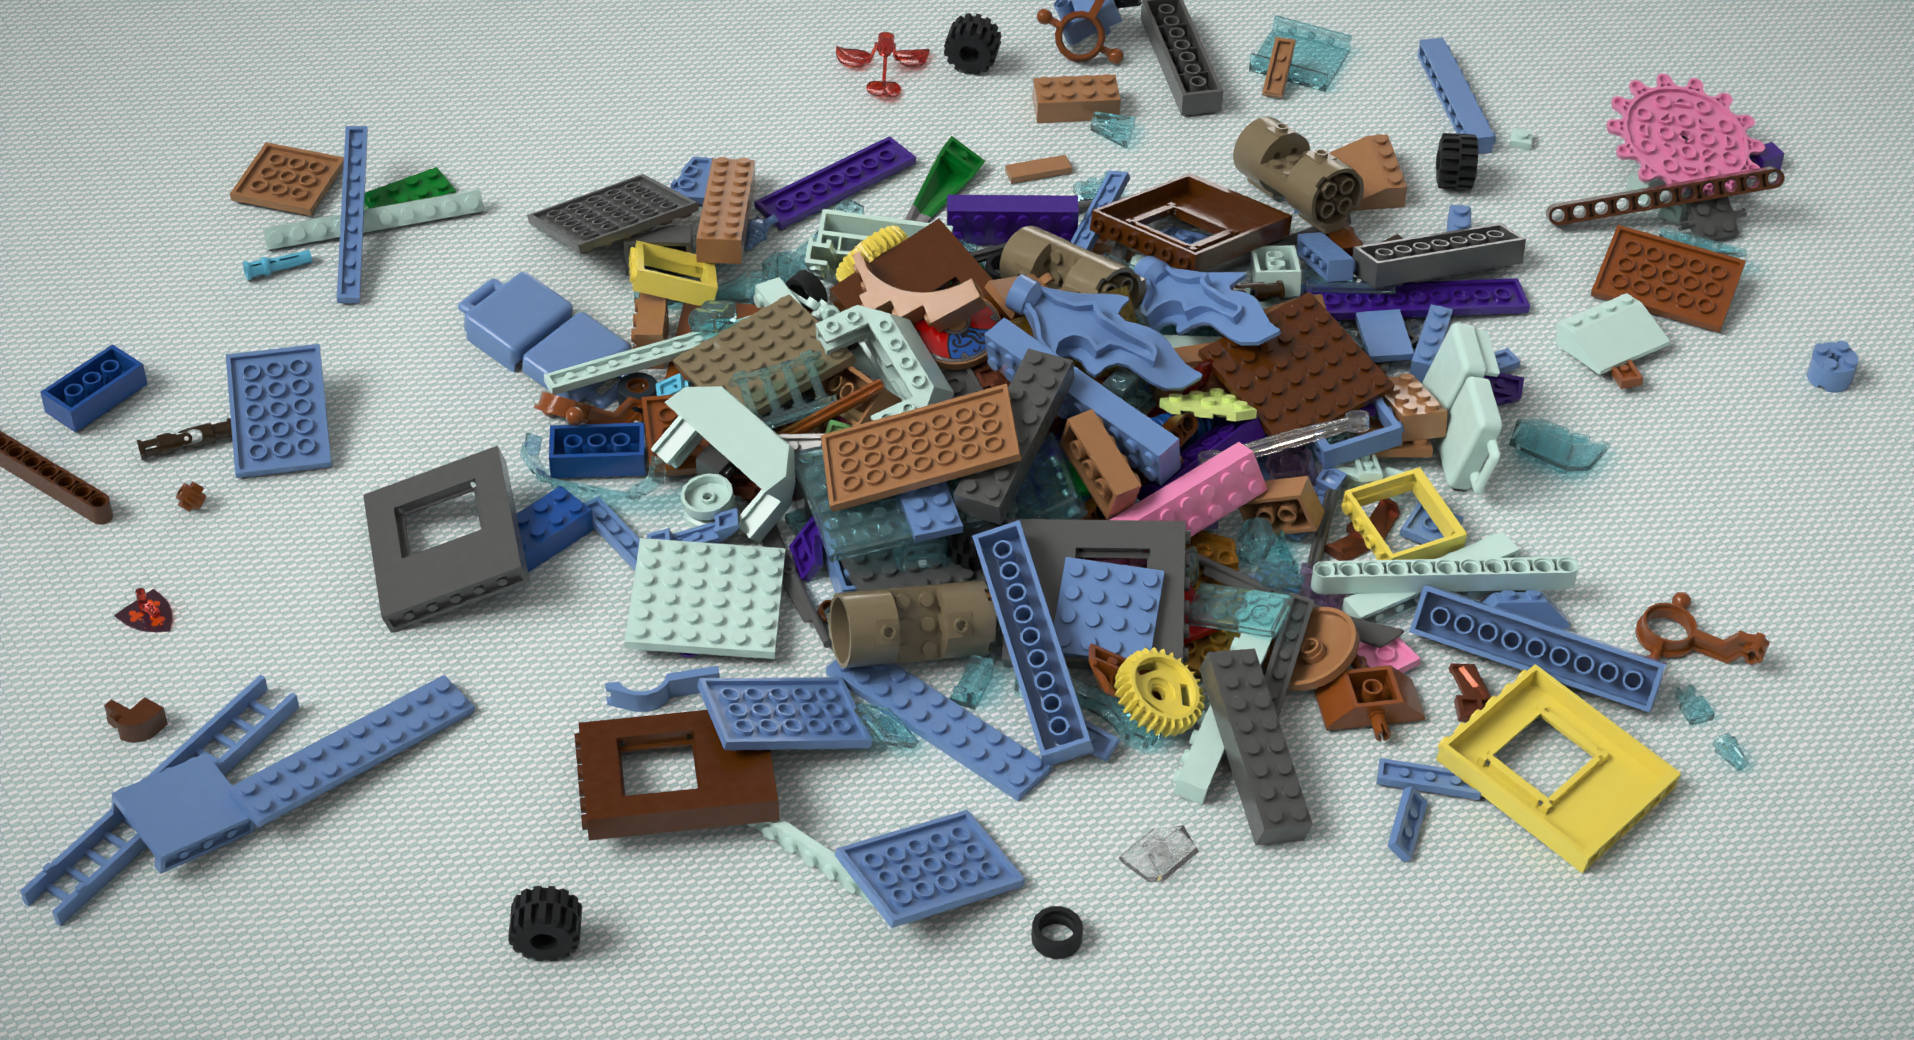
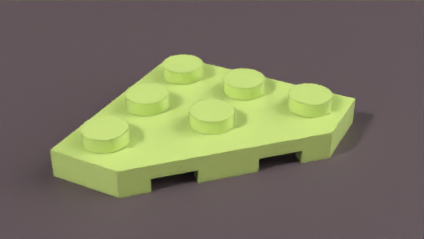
[1159,388,1257,421]

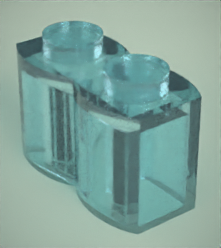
[688,300,737,333]

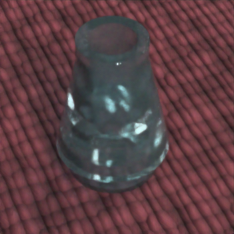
[1713,733,1749,771]

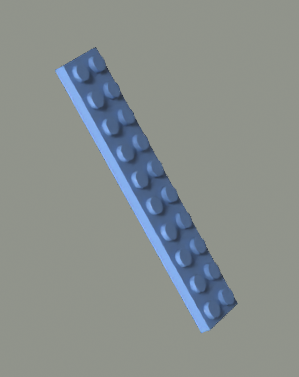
[826,660,1051,801]
[228,675,475,828]

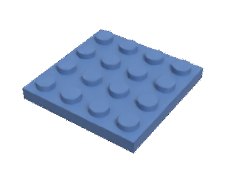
[1054,557,1165,659]

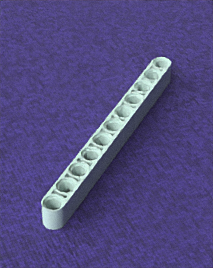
[1311,557,1579,594]

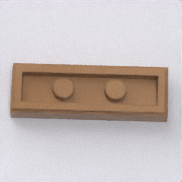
[1262,37,1296,99]
[1005,155,1072,184]

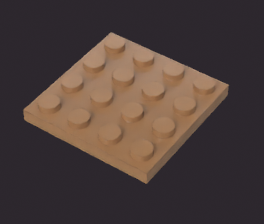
[230,142,344,216]

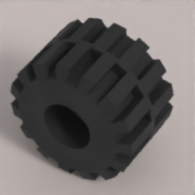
[944,13,1002,75]
[1436,133,1478,190]
[943,513,1007,569]
[508,885,582,961]

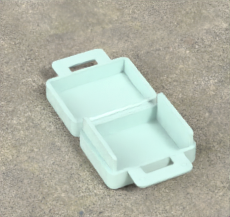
[1422,321,1502,495]

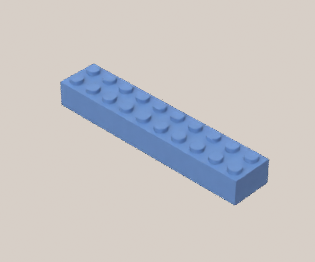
[984,318,1181,486]
[972,520,1095,766]
[1409,585,1668,712]

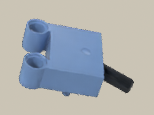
[1054,0,1142,45]

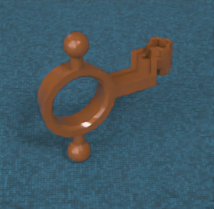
[1036,0,1124,64]
[533,391,644,425]
[1635,592,1770,665]

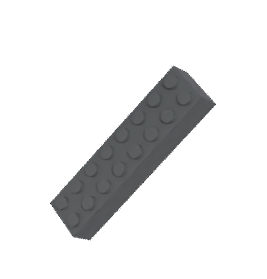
[1140,0,1223,116]
[1352,223,1526,289]
[953,348,1075,525]
[1199,648,1313,846]

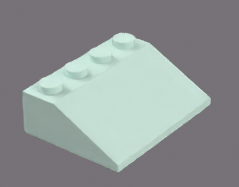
[1556,293,1670,375]

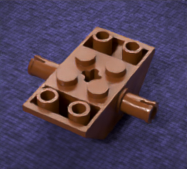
[1314,656,1425,741]

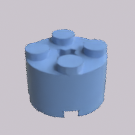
[1807,341,1859,393]

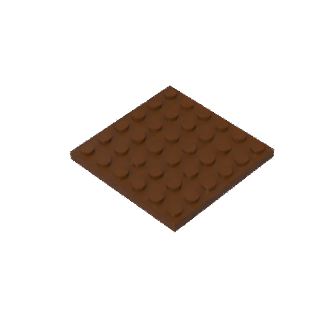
[1198,291,1395,451]

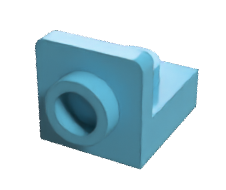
[656,373,693,396]

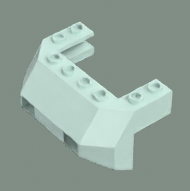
[805,209,953,285]
[816,305,954,421]
[651,386,795,543]

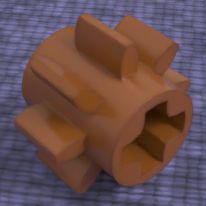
[176,481,206,512]

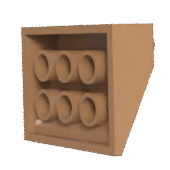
[1330,134,1407,211]

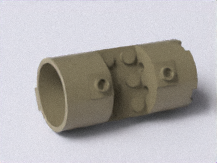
[1233,117,1364,234]
[1000,226,1146,322]
[828,580,996,668]

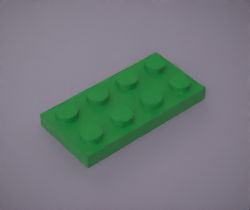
[365,167,456,209]

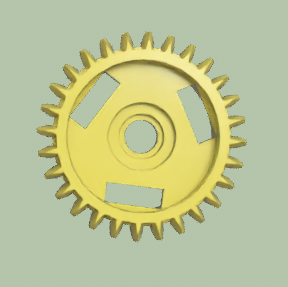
[836,226,909,282]
[1114,647,1206,738]

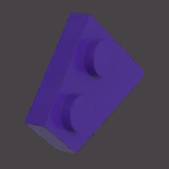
[1483,372,1524,406]

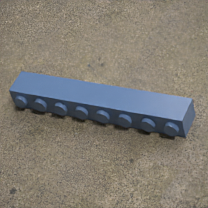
[1418,37,1496,154]

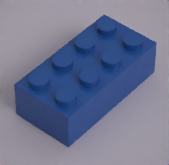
[40,344,148,433]
[549,423,646,478]
[517,486,594,573]

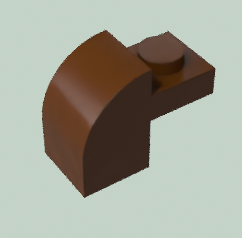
[104,697,168,743]

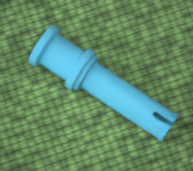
[242,249,312,281]

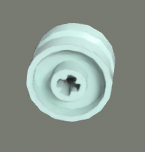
[681,473,736,529]

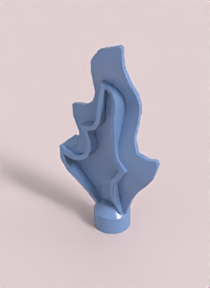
[1133,256,1281,346]
[1005,274,1202,391]

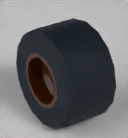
[617,372,658,414]

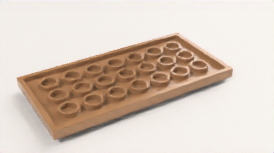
[821,384,1022,512]

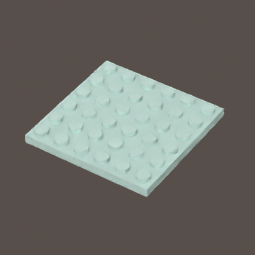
[625,538,786,659]

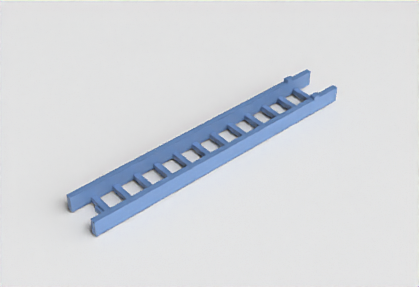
[20,674,299,926]

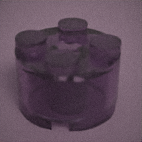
[1266,444,1319,487]

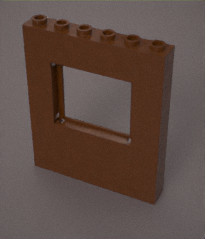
[1090,173,1292,272]
[829,219,1034,371]
[574,710,780,841]

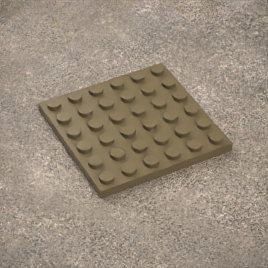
[672,294,856,417]

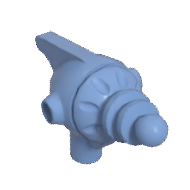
[746,214,778,250]

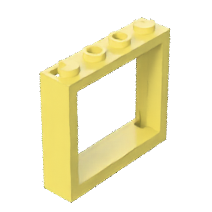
[628,240,718,309]
[1341,467,1467,560]

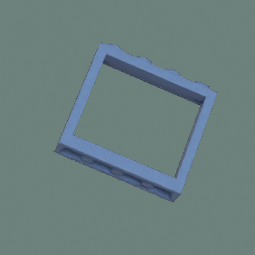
[1304,397,1404,469]

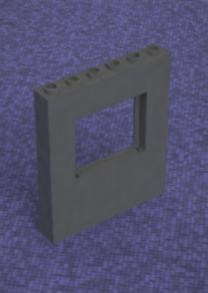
[363,446,530,633]
[1002,519,1191,669]

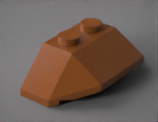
[1088,643,1162,700]

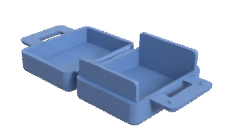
[458,272,632,409]

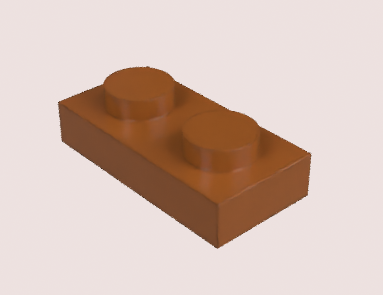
[1609,360,1643,389]

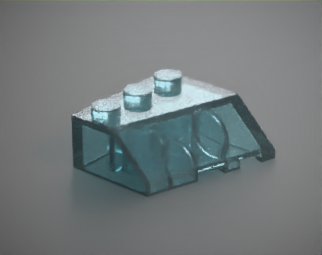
[1509,418,1611,474]

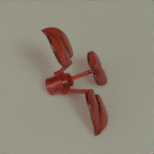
[836,32,930,98]

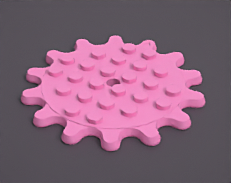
[1607,73,1765,195]

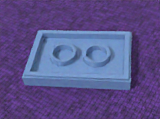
[1355,309,1414,362]

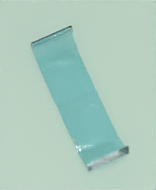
[520,433,666,501]

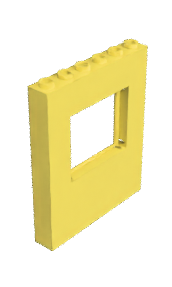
[1436,664,1681,874]

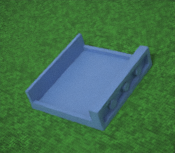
[111,753,255,874]

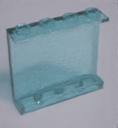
[1249,15,1352,92]

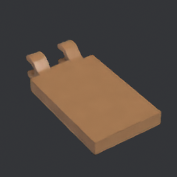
[984,273,1062,320]

